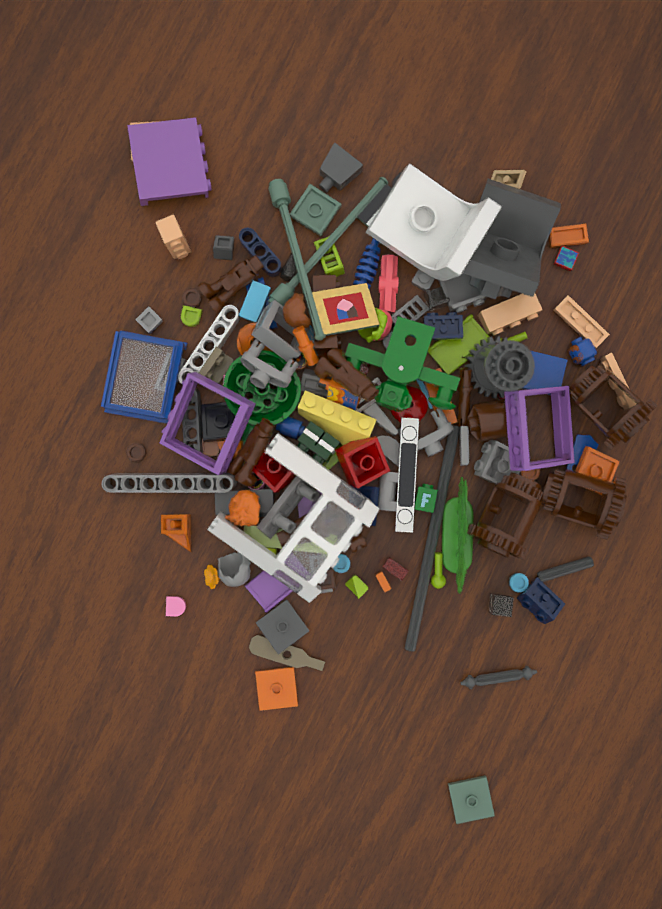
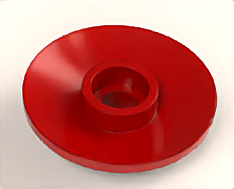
[391,386,428,422]

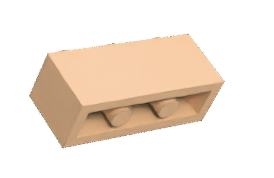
[155,214,191,259]
[478,294,542,336]

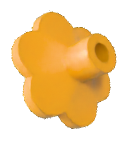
[204,564,220,589]

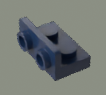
[423,312,463,340]
[517,577,565,624]

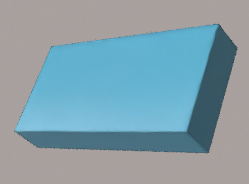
[238,280,271,323]

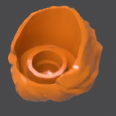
[225,490,260,526]

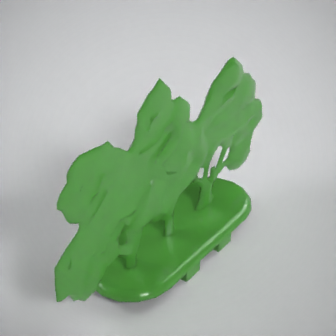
[442,477,473,594]

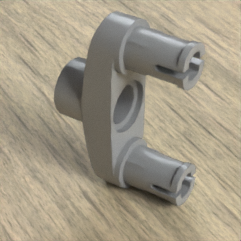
[241,339,299,389]
[397,408,454,457]

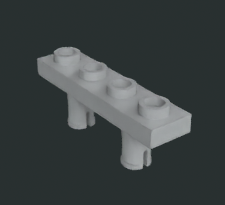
[257,475,320,539]

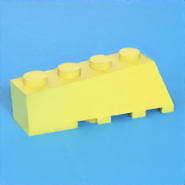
[298,390,377,446]

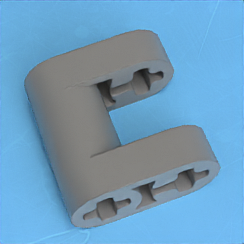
[378,472,416,511]

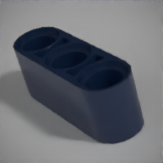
[239,228,282,277]

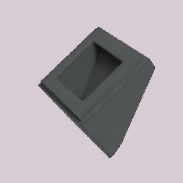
[213,235,234,260]

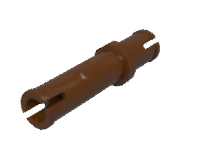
[457,368,473,426]

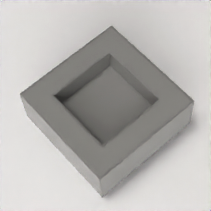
[411,269,435,292]
[135,307,163,334]

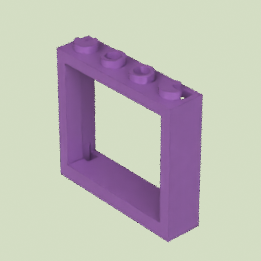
[160,372,256,476]
[504,386,574,471]

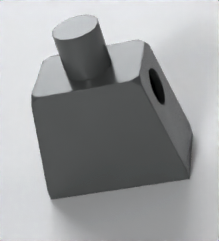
[319,143,363,193]

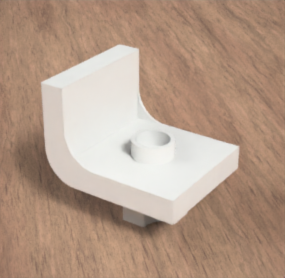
[366,164,501,281]

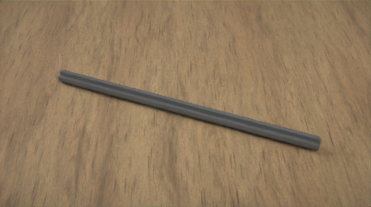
[405,425,460,652]

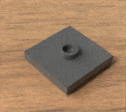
[256,600,309,655]

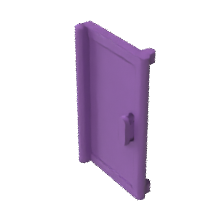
[245,552,311,613]

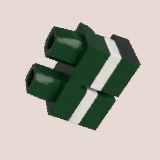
[297,421,342,465]

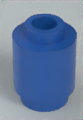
[276,417,306,440]

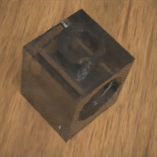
[488,593,514,617]

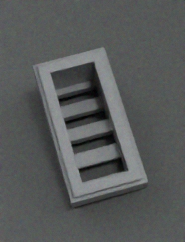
[391,295,429,326]
[363,402,398,436]

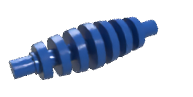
[353,238,381,290]

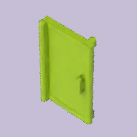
[428,314,489,375]

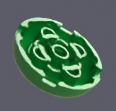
[223,350,301,426]

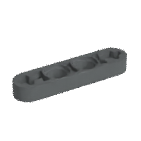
[182,388,203,461]

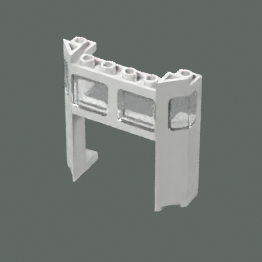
[207,433,380,603]

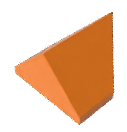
[161,514,191,552]

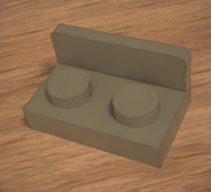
[198,346,234,391]

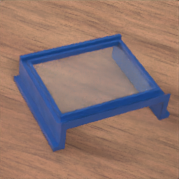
[101,331,188,424]

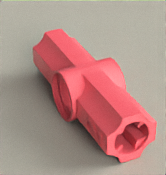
[378,254,399,314]

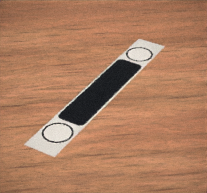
[395,418,419,533]

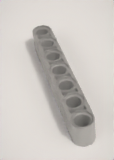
[102,473,237,493]

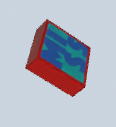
[553,246,579,271]

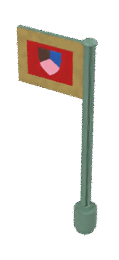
[268,179,379,341]

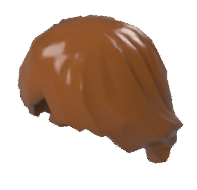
[282,293,312,328]

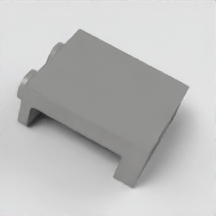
[438,273,487,313]

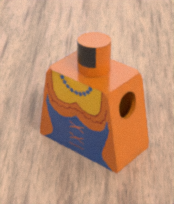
[318,378,361,411]

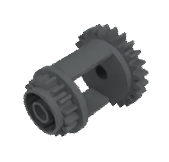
[464,336,535,398]

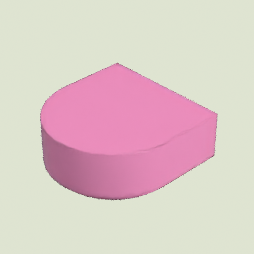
[166,596,186,616]

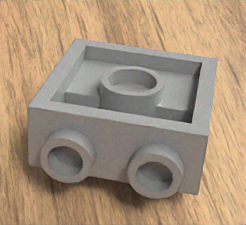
[474,440,520,484]

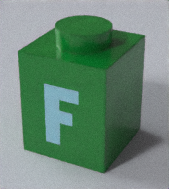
[414,484,438,513]

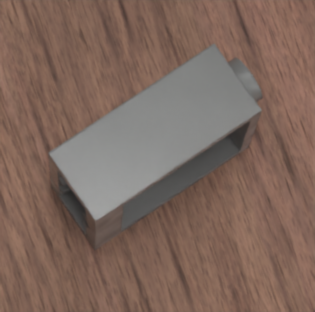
[251,300,310,362]

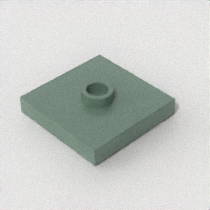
[290,184,342,237]
[448,775,495,824]

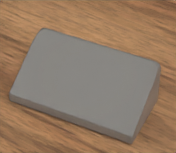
[301,369,332,397]

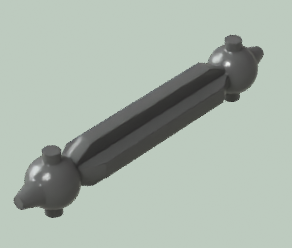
[460,666,537,689]

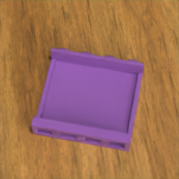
[127,118,211,206]

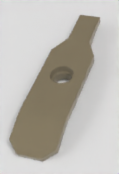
[249,635,325,671]

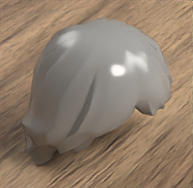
[217,552,251,587]

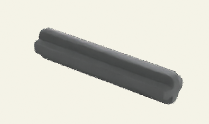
[537,557,594,582]

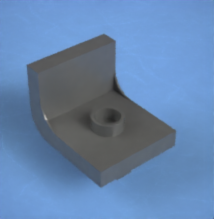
[462,179,561,299]

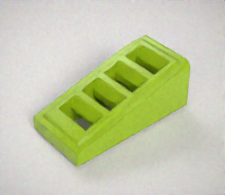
[314,236,345,277]

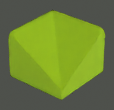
[345,574,368,599]

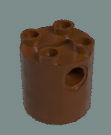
[467,399,508,442]

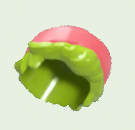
[358,307,392,343]

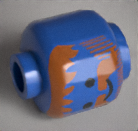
[568,337,597,366]

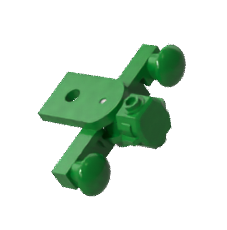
[337,316,460,412]

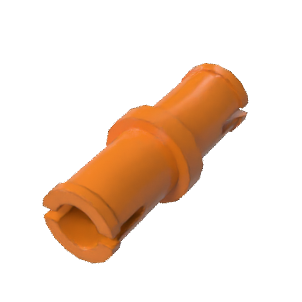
[292,326,319,366]

